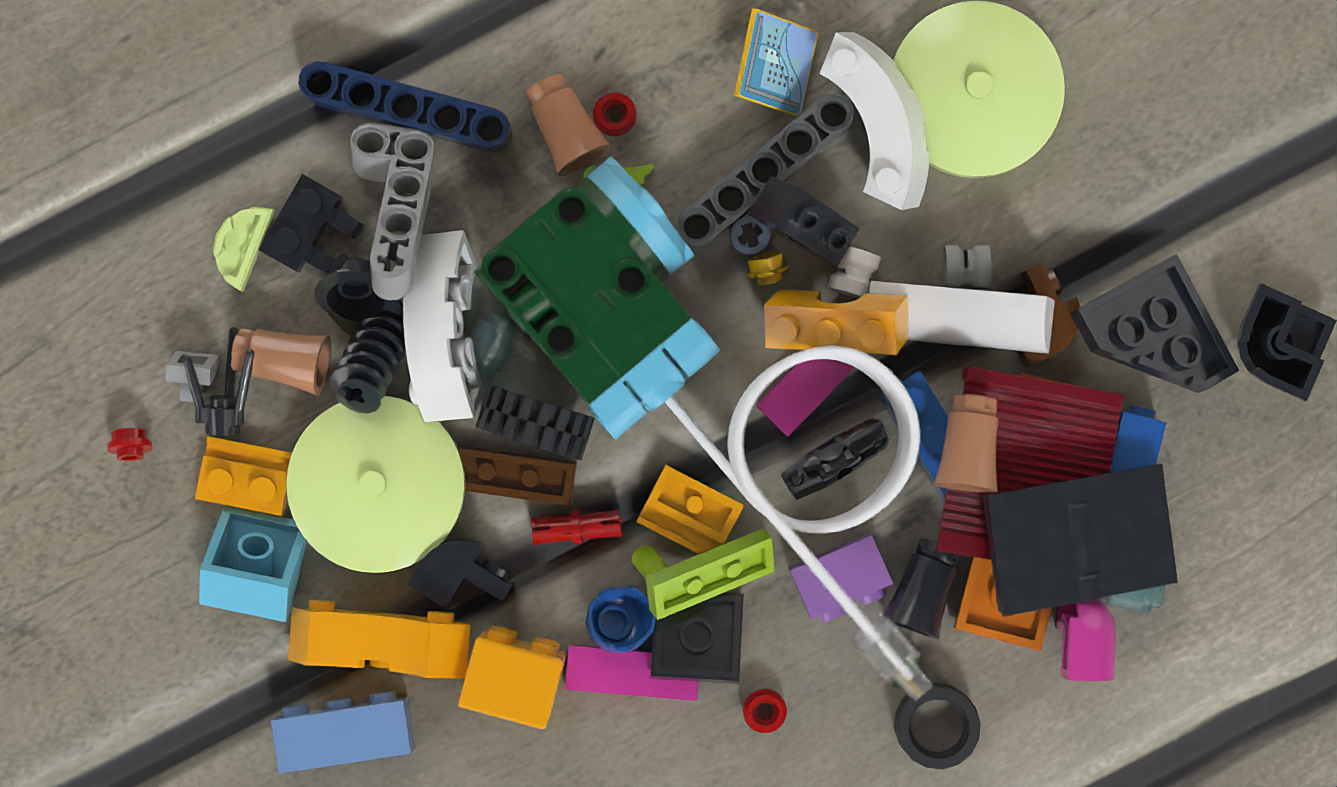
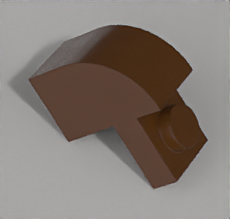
[1017,263,1080,367]

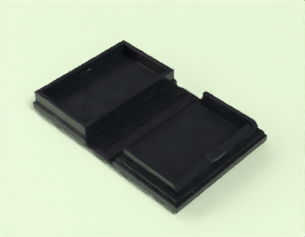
[983,463,1178,617]

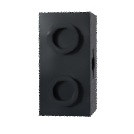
[749,176,860,267]

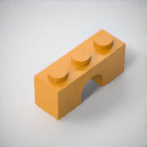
[764,289,909,355]

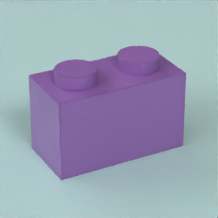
[788,533,893,623]

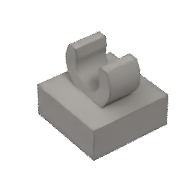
[165,351,219,402]

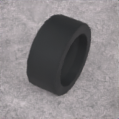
[894,682,981,770]

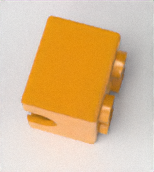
[458,625,567,729]

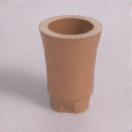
[526,74,612,176]
[231,329,332,396]
[934,394,999,493]

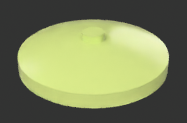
[893,1,1065,178]
[287,396,465,573]

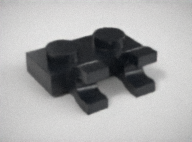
[259,174,363,274]

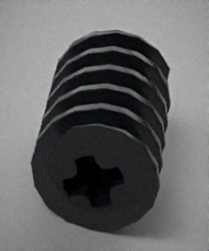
[329,315,406,414]

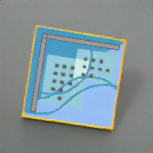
[734,9,819,117]

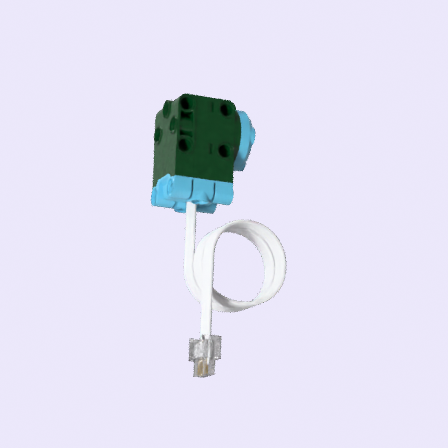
[473,156,933,700]

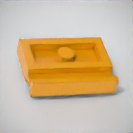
[195,436,293,516]
[636,465,744,554]

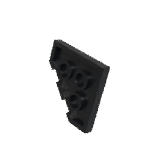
[1070,254,1239,393]

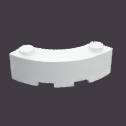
[820,32,930,210]
[403,230,484,422]

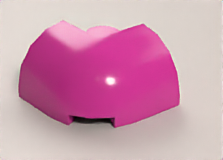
[1056,598,1116,681]

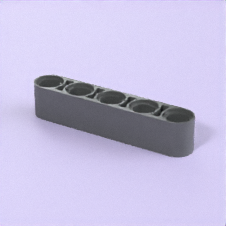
[677,93,854,249]

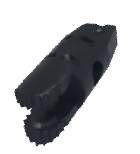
[781,418,889,500]

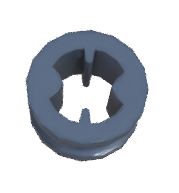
[730,215,770,256]

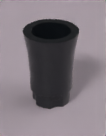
[881,538,960,640]

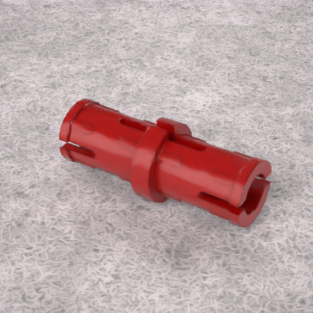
[531,509,623,545]

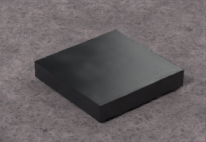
[650,593,744,684]

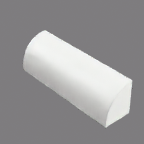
[870,281,1055,354]

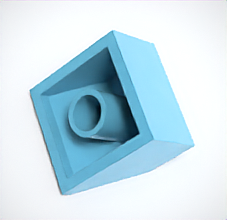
[199,505,307,622]

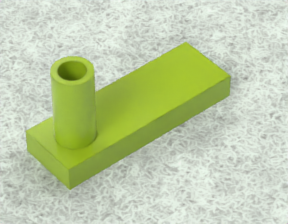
[631,529,775,620]

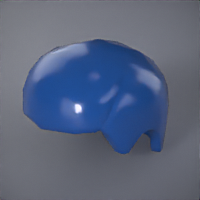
[585,585,656,653]

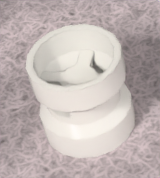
[826,247,881,298]

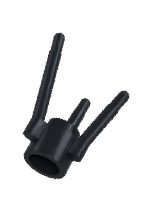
[183,327,255,436]

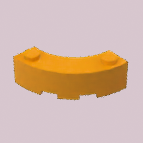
[288,600,471,678]

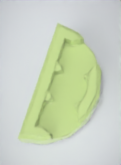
[213,206,275,292]

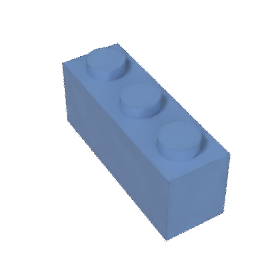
[271,690,416,774]

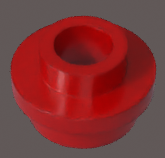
[593,92,637,137]
[107,428,152,461]
[743,688,787,733]

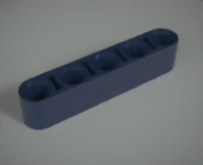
[298,61,512,152]

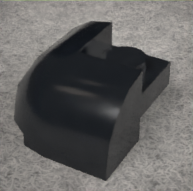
[1237,283,1337,401]

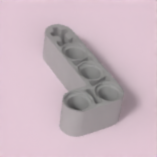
[350,123,434,300]

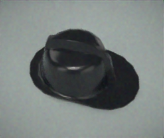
[314,253,404,337]

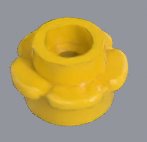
[746,251,789,285]

